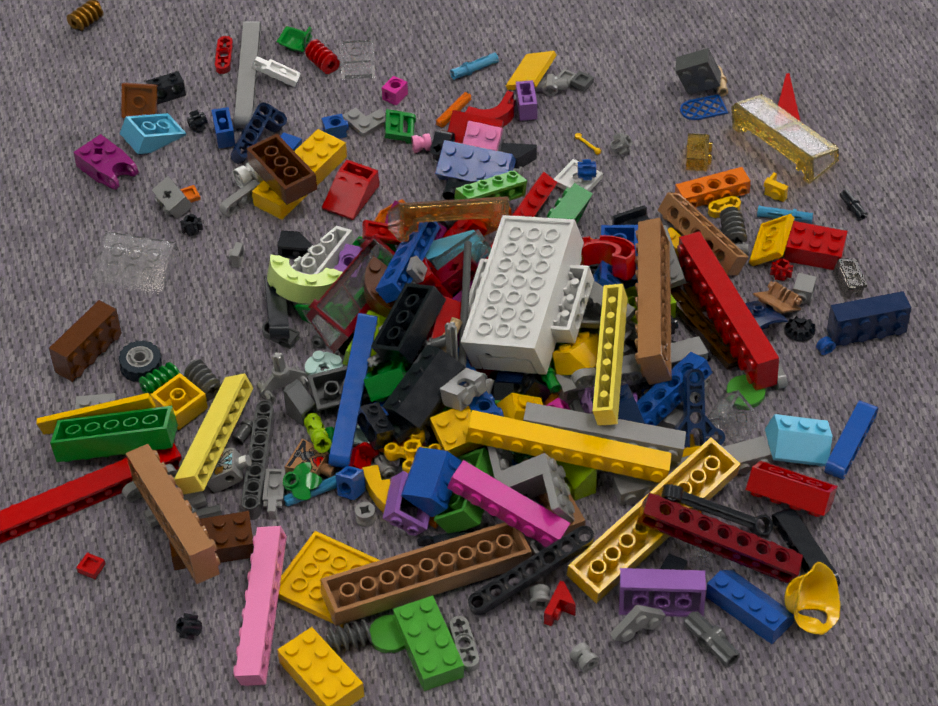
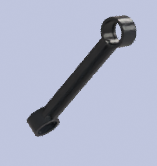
[661,484,773,537]

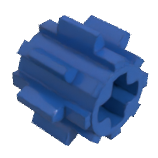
[577,159,596,180]

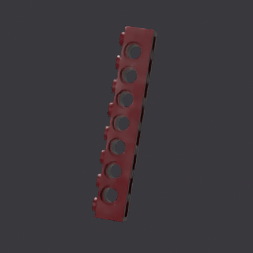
[637,492,803,584]

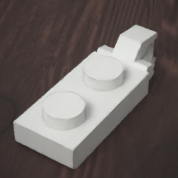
[252,56,300,87]

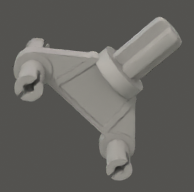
[257,352,309,403]

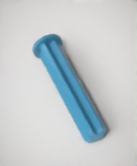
[283,473,337,507]

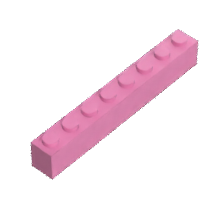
[233,526,287,686]

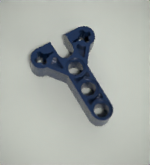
[673,369,725,447]

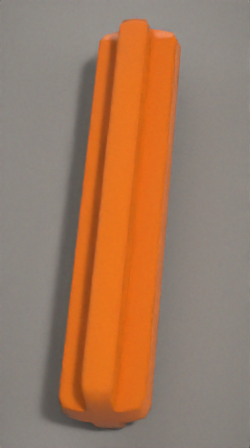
[436,92,471,128]

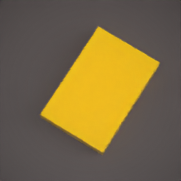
[506,51,557,90]
[749,214,794,266]

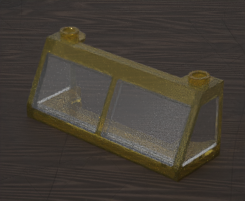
[731,94,839,184]

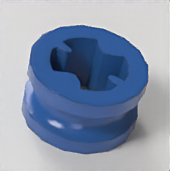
[816,336,836,355]

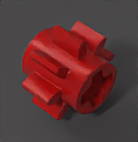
[770,259,794,282]

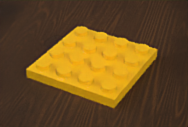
[278,531,380,628]

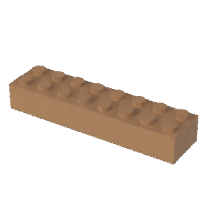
[126,444,221,584]

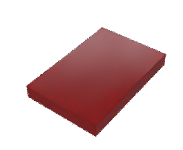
[447,110,504,144]

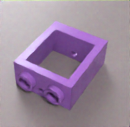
[382,471,430,536]

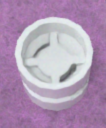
[233,163,263,188]

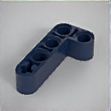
[230,102,287,164]

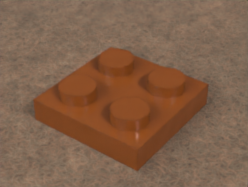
[121,82,157,118]

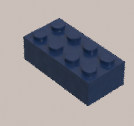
[827,291,912,346]

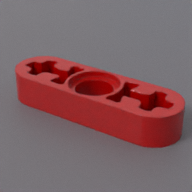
[215,36,233,74]

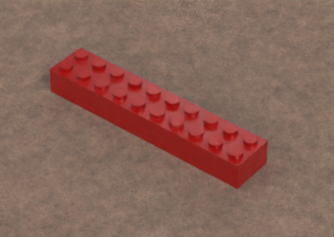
[677,231,779,391]

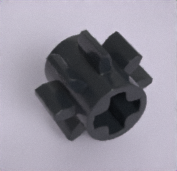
[186,109,208,132]
[180,214,203,236]
[176,613,202,640]

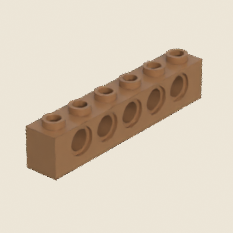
[658,192,749,276]

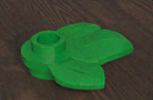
[283,462,322,500]

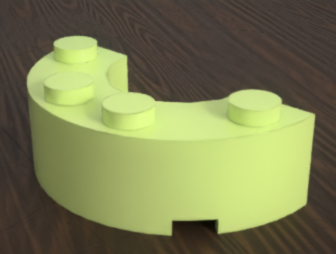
[267,254,342,304]

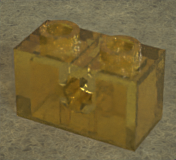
[686,133,712,171]

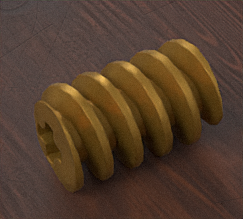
[67,0,104,31]

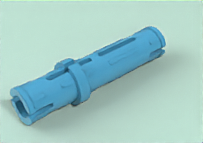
[450,52,499,80]
[757,205,813,224]

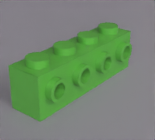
[454,170,527,213]

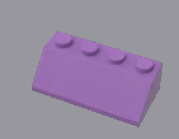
[619,568,706,617]

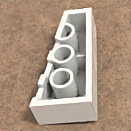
[291,226,355,275]

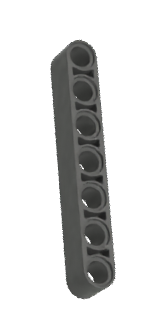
[241,400,275,520]

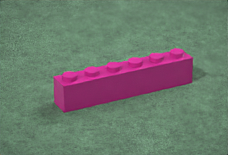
[447,460,570,547]

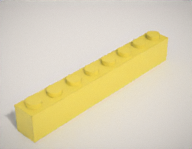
[592,284,628,426]
[174,373,253,495]

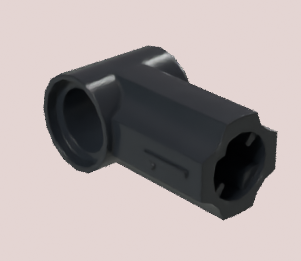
[442,178,477,200]

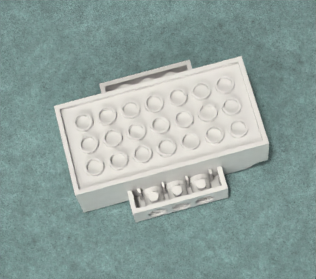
[461,215,594,375]

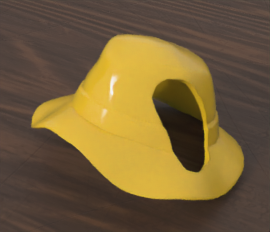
[784,562,840,635]

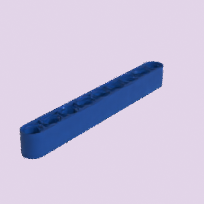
[328,313,378,468]

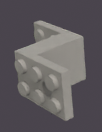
[487,446,575,523]

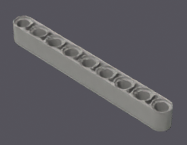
[234,21,261,129]

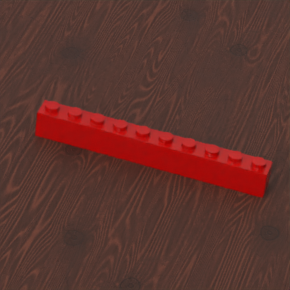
[0,443,183,544]

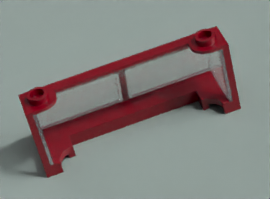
[306,235,395,353]

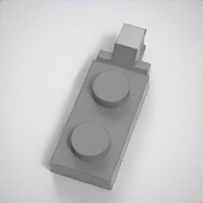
[262,469,286,519]

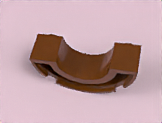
[363,256,396,318]

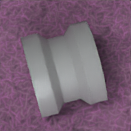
[355,502,376,527]
[529,584,551,610]

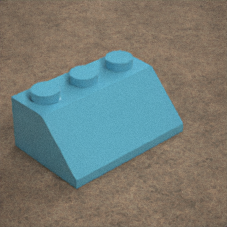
[765,414,833,466]

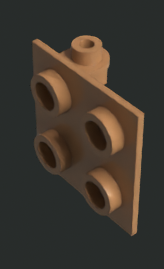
[753,281,802,314]

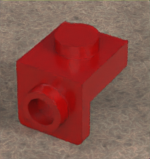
[349,442,379,469]

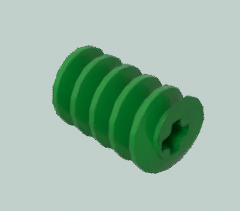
[139,362,180,394]

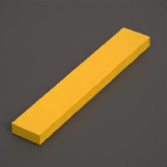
[36,393,155,435]

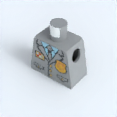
[207,448,252,493]

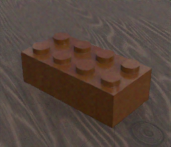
[246,134,317,205]
[49,300,122,382]
[169,511,254,571]

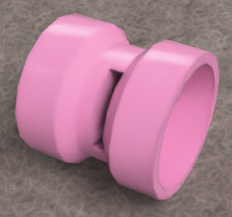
[411,133,432,153]

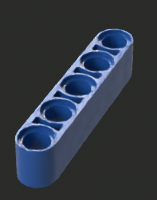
[824,400,878,480]

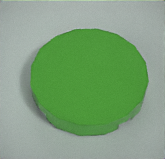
[726,375,765,409]
[370,615,405,653]

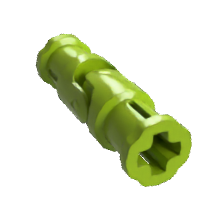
[304,413,332,453]

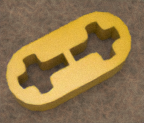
[708,196,741,218]

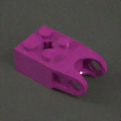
[73,134,139,190]

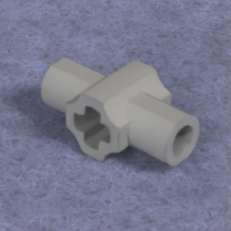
[534,74,569,96]

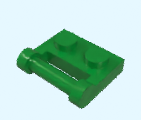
[384,109,416,144]

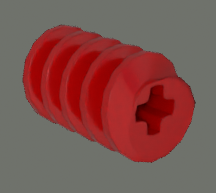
[305,39,340,74]

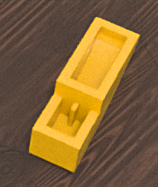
[362,465,390,514]

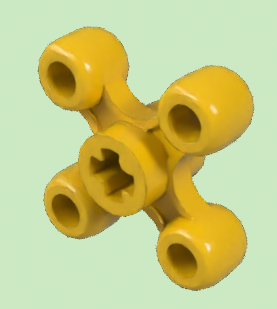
[384,429,443,474]

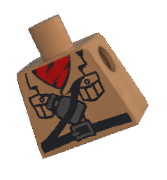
[285,439,336,477]

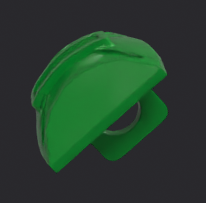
[277,26,312,52]

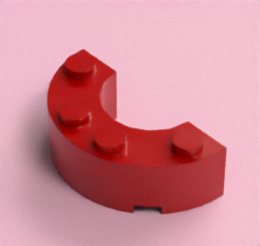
[580,235,636,281]

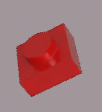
[76,552,106,579]

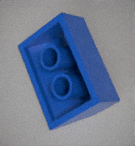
[401,447,462,517]

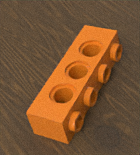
[675,167,751,208]

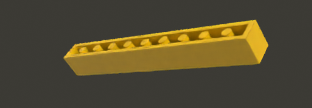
[466,410,672,483]

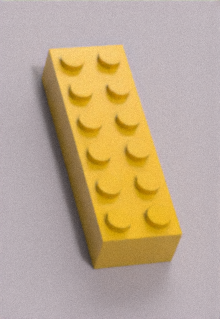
[252,129,347,220]

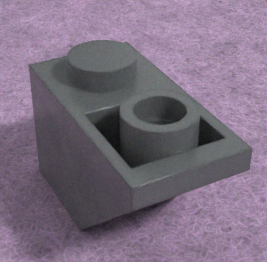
[283,379,317,426]

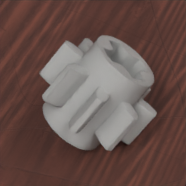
[610,133,633,155]

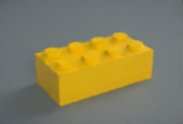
[277,627,365,706]

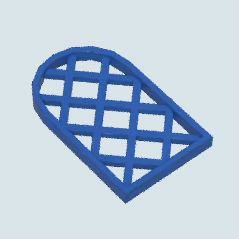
[680,94,728,120]

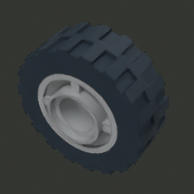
[118,340,162,382]

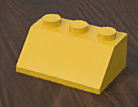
[552,331,599,375]

